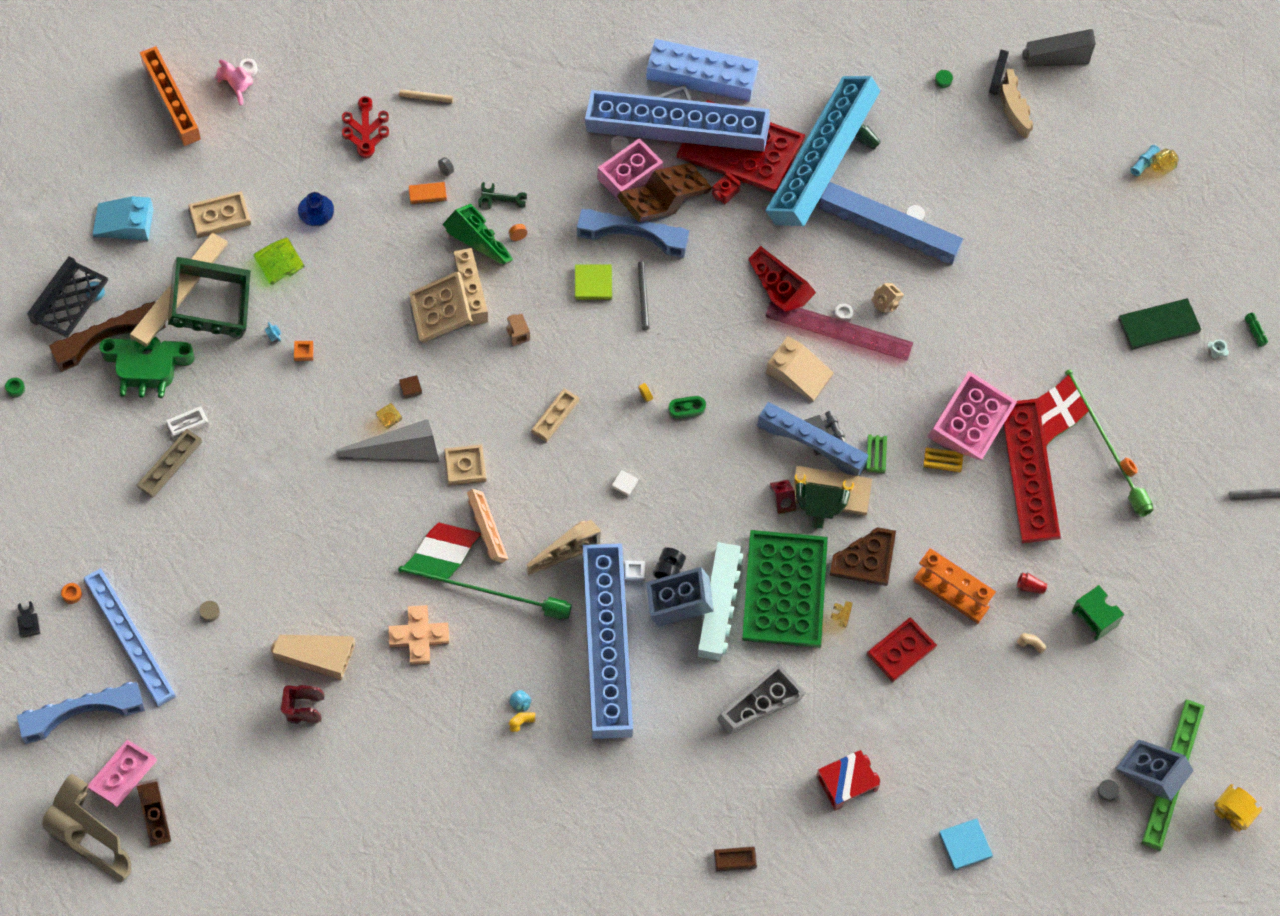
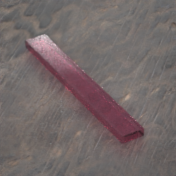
[765,301,914,361]

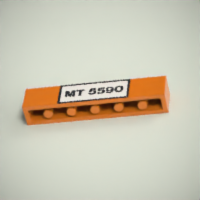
[139,46,201,146]

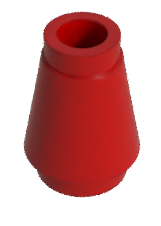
[1017,572,1047,594]

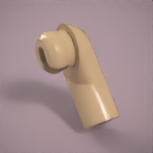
[1017,633,1047,654]

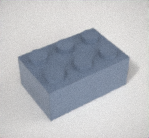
[646,567,714,627]

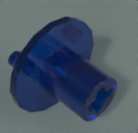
[298,192,334,227]

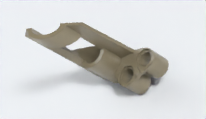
[42,774,131,882]

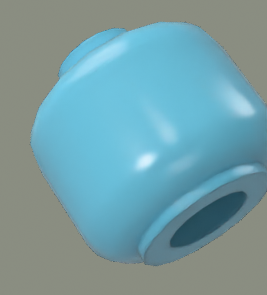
[509,690,532,712]

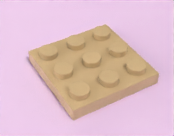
[409,271,472,343]

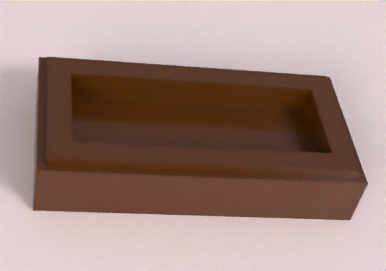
[714,846,757,871]

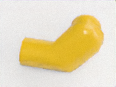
[508,712,535,732]

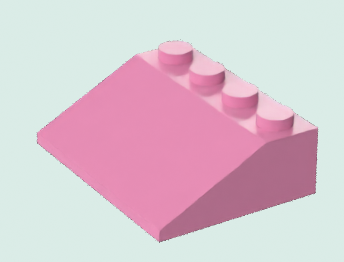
[927,371,1017,461]

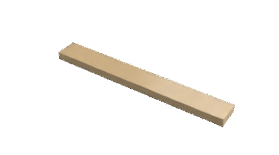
[130,233,228,347]

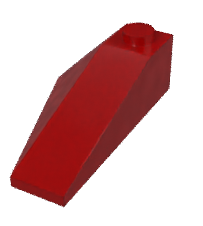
[748,246,816,312]

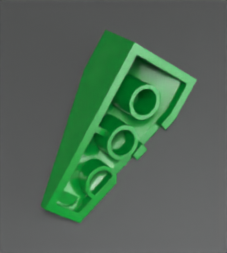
[442,204,513,265]

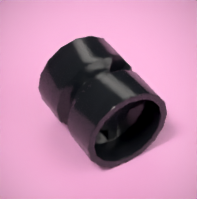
[653,547,686,579]

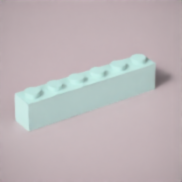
[697,542,743,661]

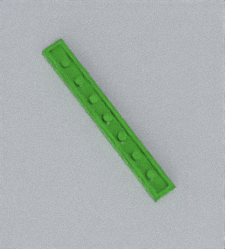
[1141,699,1205,851]

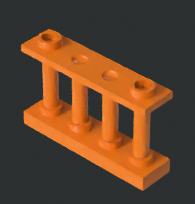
[913,548,996,624]

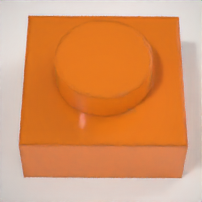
[294,341,314,361]

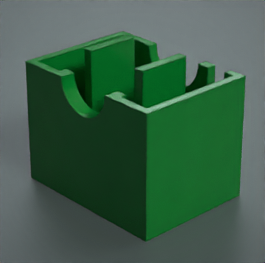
[1071,585,1125,641]

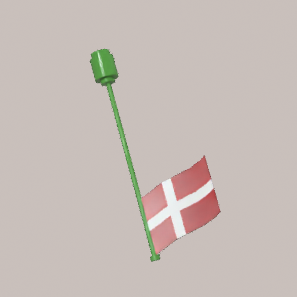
[1038,369,1154,517]

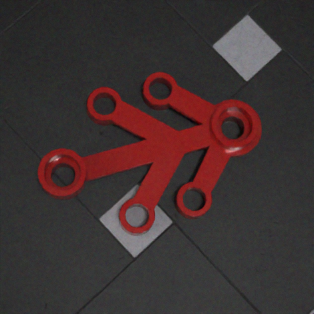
[342,96,389,158]

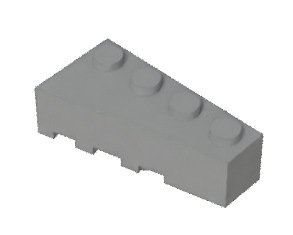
[717,663,805,734]

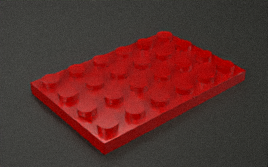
[676,100,805,193]

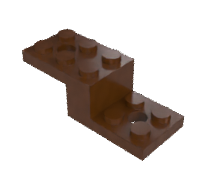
[617,163,712,222]

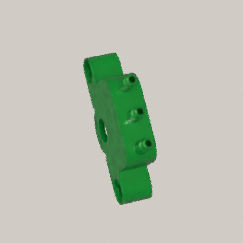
[99,336,195,399]

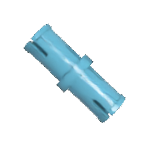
[1130,145,1161,177]

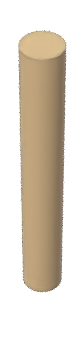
[399,89,453,103]

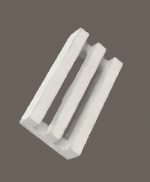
[165,406,209,439]

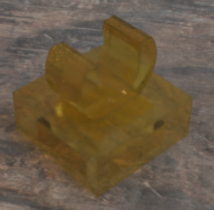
[831,601,853,628]

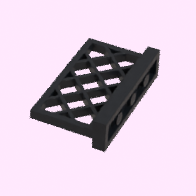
[27,256,109,338]

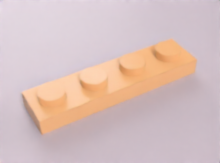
[467,489,508,563]

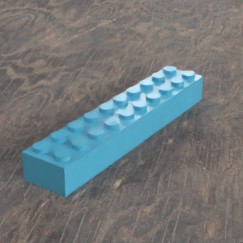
[765,76,880,226]

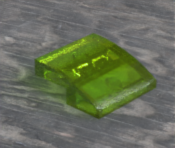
[253,237,305,285]

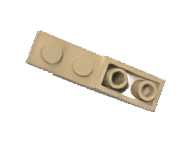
[999,69,1033,138]

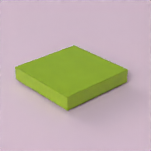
[575,264,612,300]

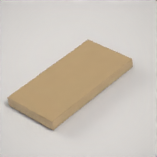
[793,466,872,516]

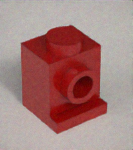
[712,171,741,205]

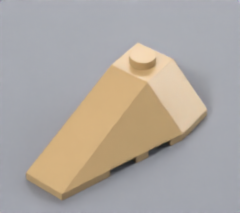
[527,520,601,575]

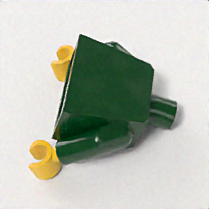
[795,474,854,528]

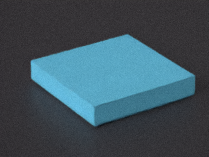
[939,818,993,871]

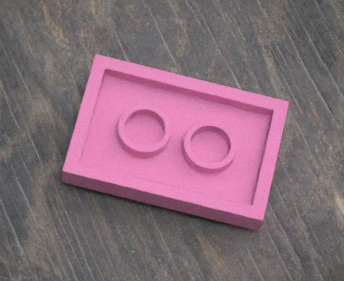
[88,740,157,807]

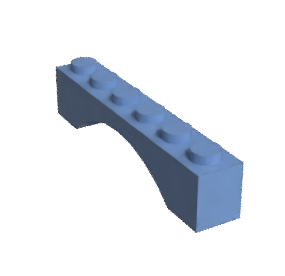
[577,209,689,258]
[757,402,869,476]
[17,682,145,744]

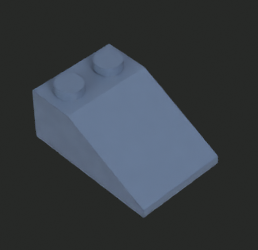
[1116,739,1194,801]

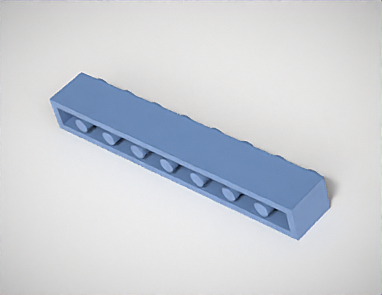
[819,182,964,265]

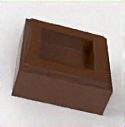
[399,375,422,399]

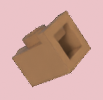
[506,313,530,346]

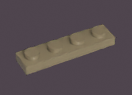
[137,429,202,498]

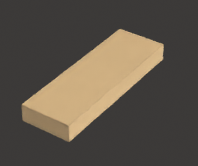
[531,388,580,442]

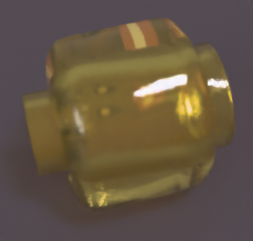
[1151,148,1179,175]

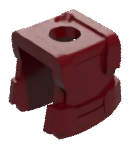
[281,685,325,724]

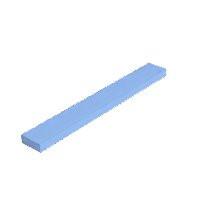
[83,569,176,707]

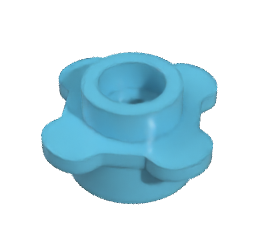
[265,322,281,342]

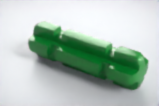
[1245,312,1268,347]

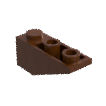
[137,778,171,846]

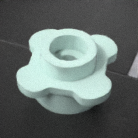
[1208,339,1229,358]

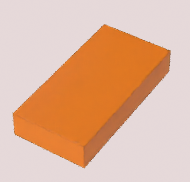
[409,182,447,204]

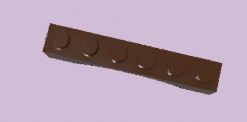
[49,301,166,372]

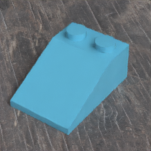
[93,196,154,241]

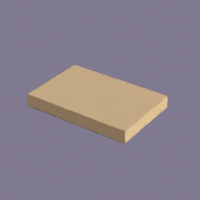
[188,191,251,238]

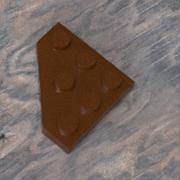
[829,527,896,586]

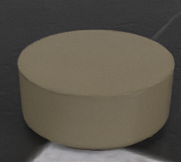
[199,601,220,622]

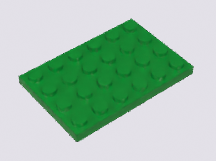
[742,530,828,648]

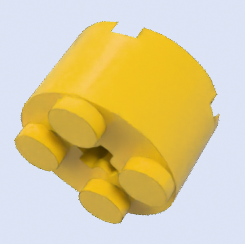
[1214,784,1262,832]

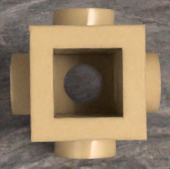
[871,283,904,312]

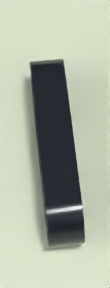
[988,49,1009,95]

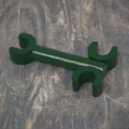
[478,182,527,209]

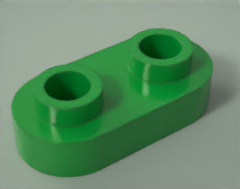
[668,396,706,419]

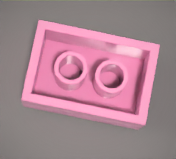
[597,138,663,203]

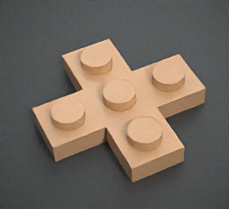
[389,605,449,665]

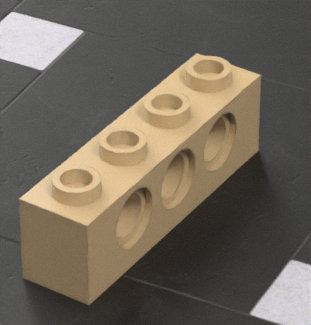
[454,248,488,326]

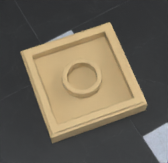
[444,444,487,486]

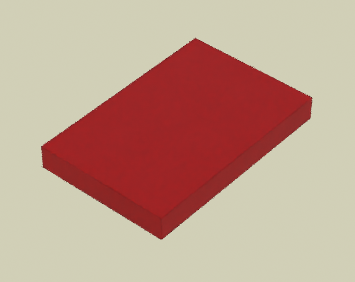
[866,617,937,682]

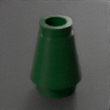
[855,124,881,150]

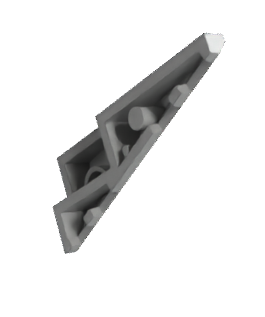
[336,419,439,462]

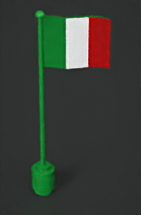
[398,522,572,620]

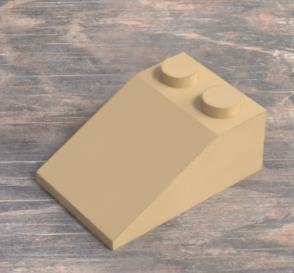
[766,336,834,402]

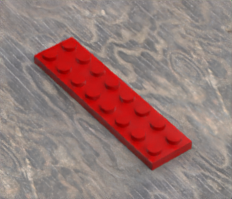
[1003,398,1061,543]

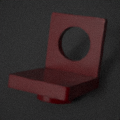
[770,480,797,514]

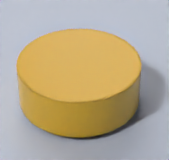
[638,383,653,402]

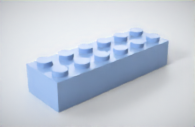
[646,39,759,102]

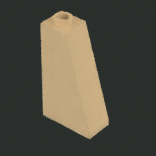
[271,635,355,680]

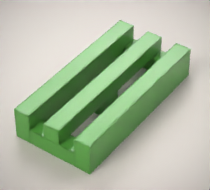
[866,434,887,473]

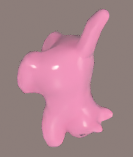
[214,59,253,106]

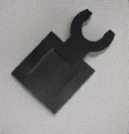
[17,601,41,638]

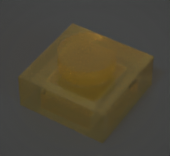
[375,403,402,430]

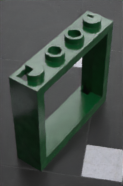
[168,257,251,338]

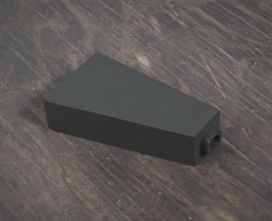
[1022,29,1096,67]

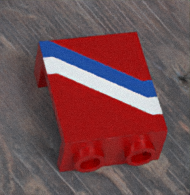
[816,750,881,811]

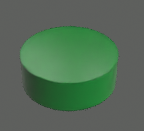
[935,70,953,88]
[5,378,25,397]

